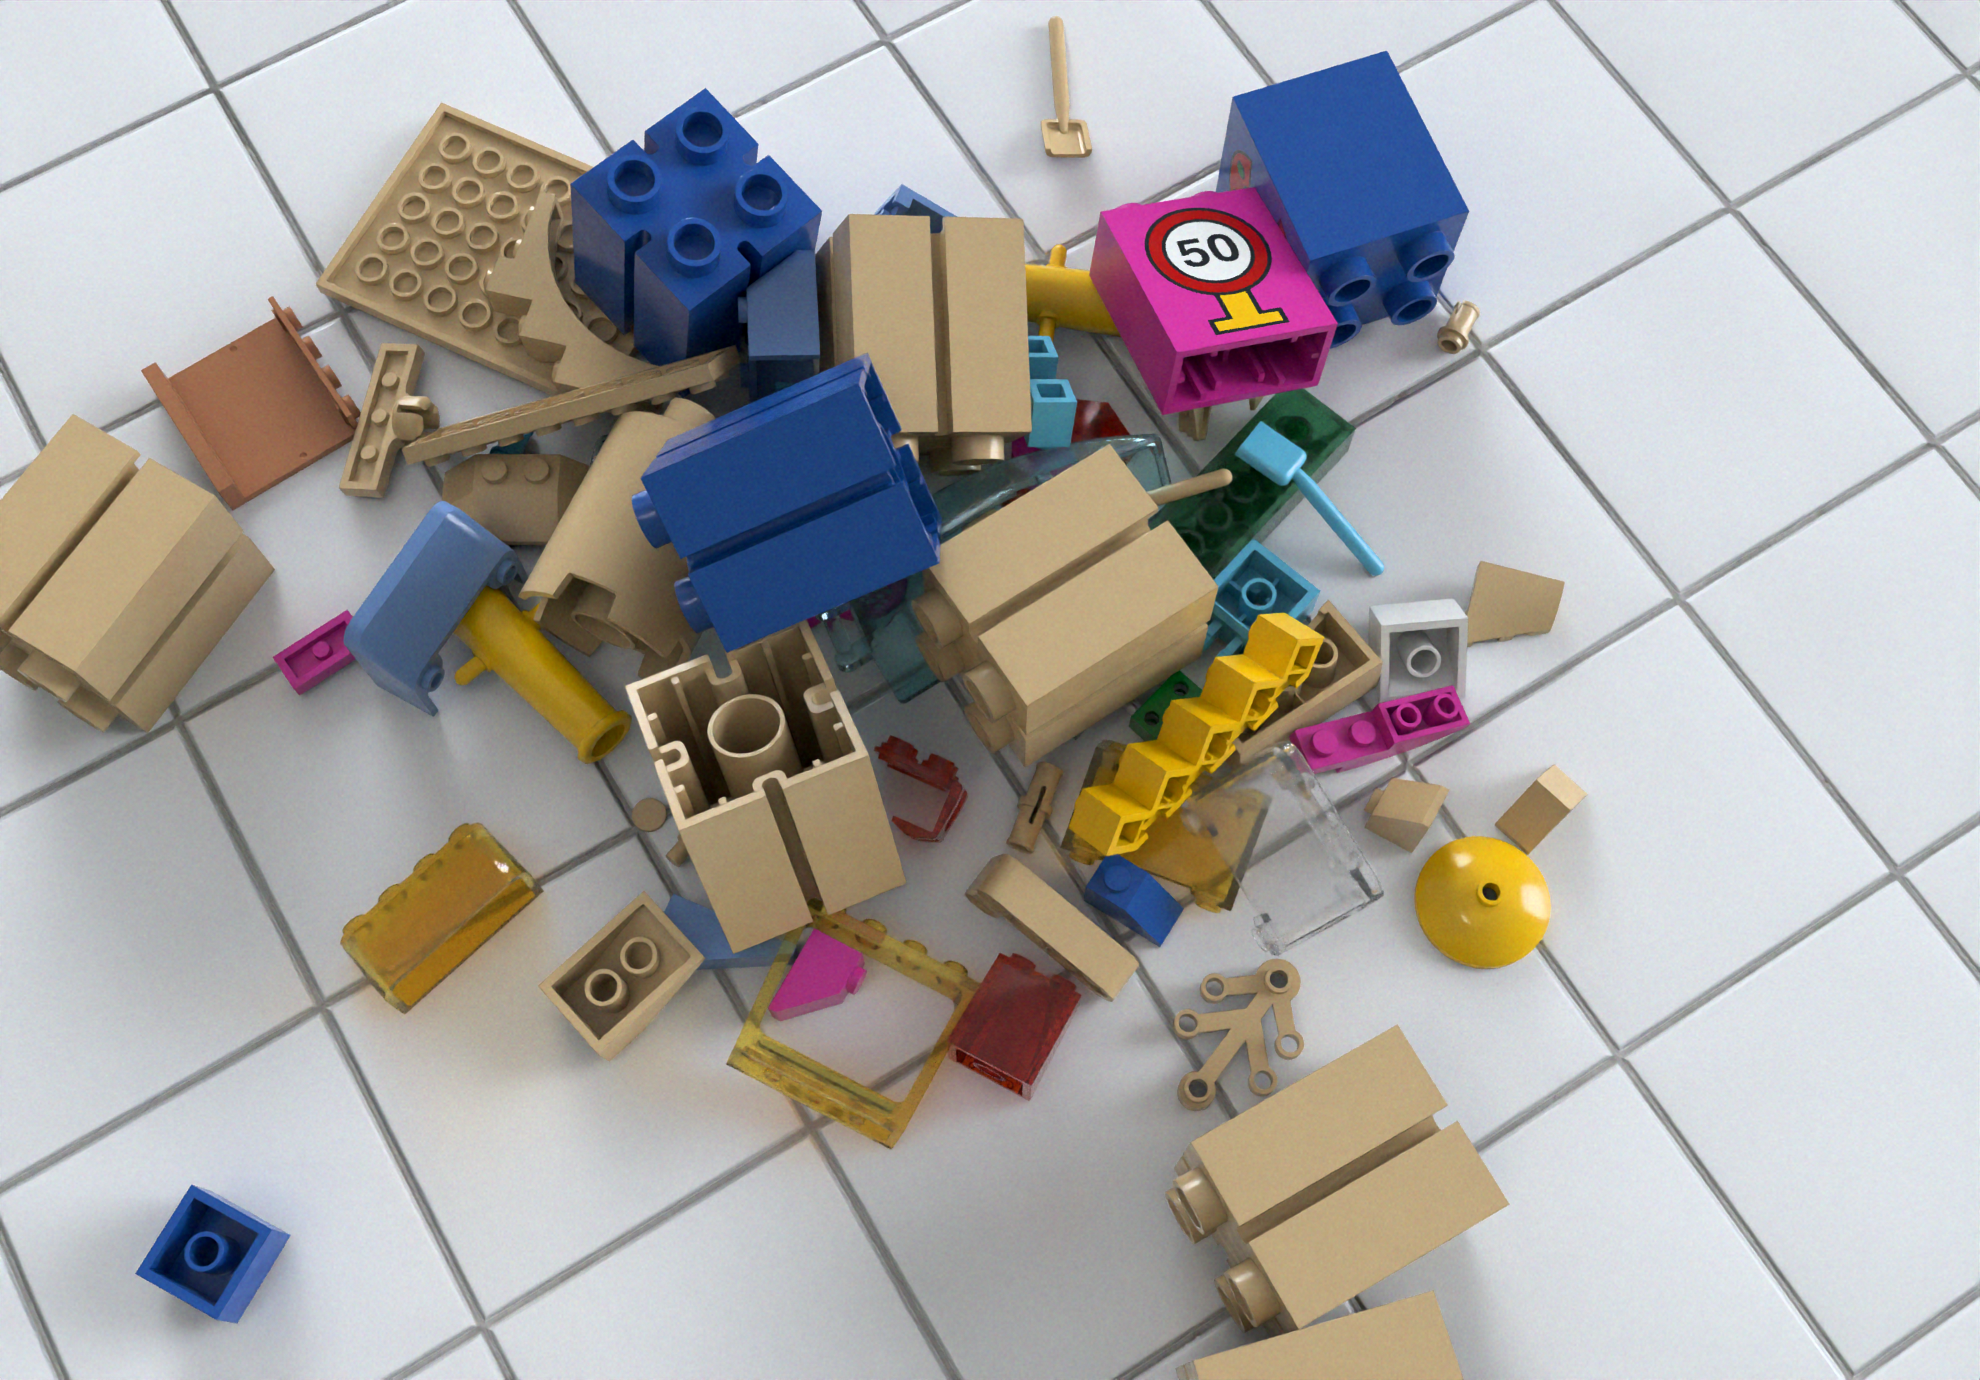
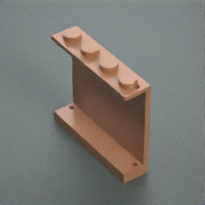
[141,296,361,510]

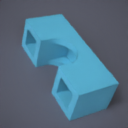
[1024,336,1077,450]

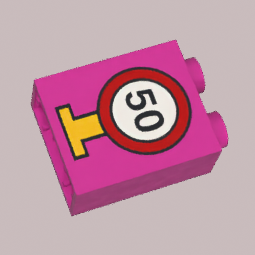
[1089,187,1338,415]

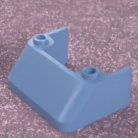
[738,250,820,403]
[343,501,528,717]

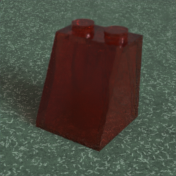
[947,953,1082,1101]

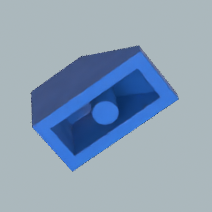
[1084,854,1184,947]

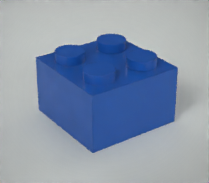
[135,1184,291,1323]

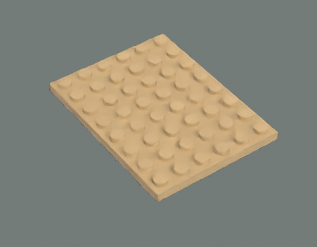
[316,102,639,415]

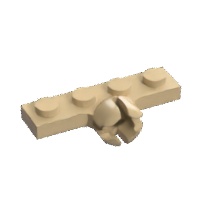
[339,343,440,498]

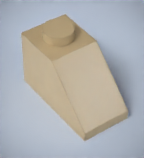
[1364,778,1449,853]

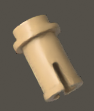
[1437,300,1480,354]

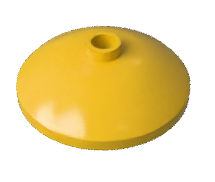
[1414,836,1551,969]

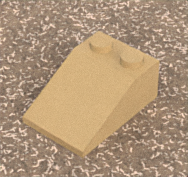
[538,891,706,1062]

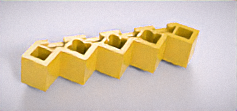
[1068,613,1324,856]

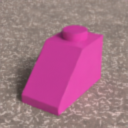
[768,928,867,1022]

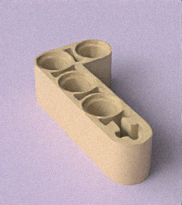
[965,854,1139,1002]

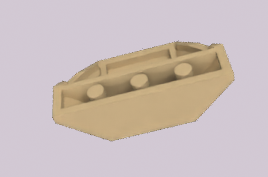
[442,454,590,545]

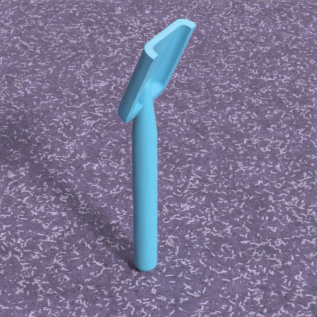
[1235,421,1384,576]

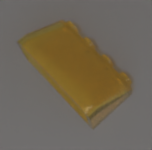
[340,822,544,1015]

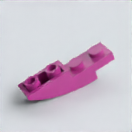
[1289,685,1470,776]

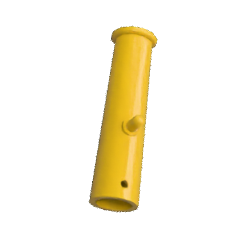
[1025,244,1121,342]
[453,585,632,764]

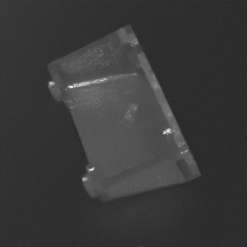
[1180,740,1384,956]

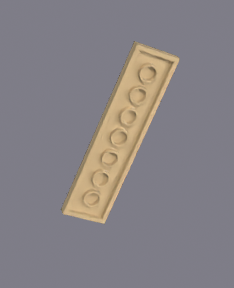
[402,345,741,467]

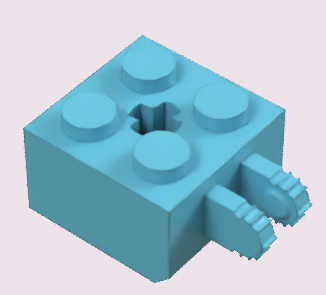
[1202,538,1320,657]

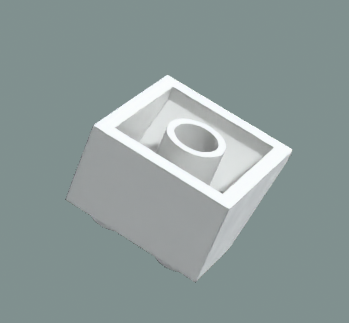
[1368,598,1468,703]

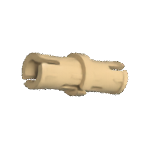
[1006,762,1064,854]

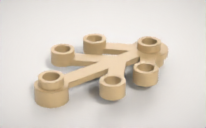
[1173,959,1304,1111]

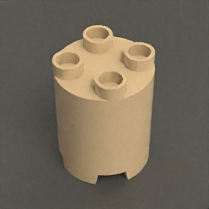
[518,398,716,679]

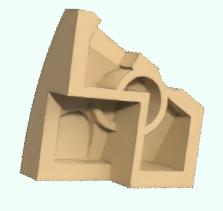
[1465,561,1565,648]

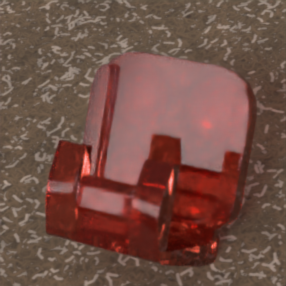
[873,735,968,843]

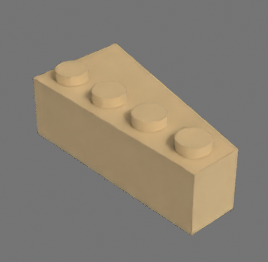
[1225,600,1383,777]

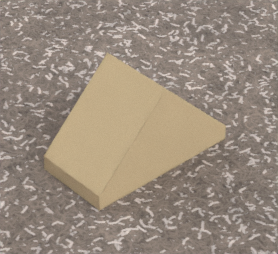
[1494,764,1587,855]

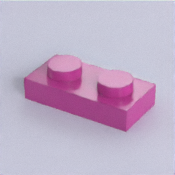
[272,610,356,696]

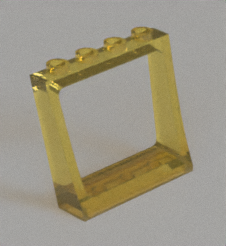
[726,898,984,1150]

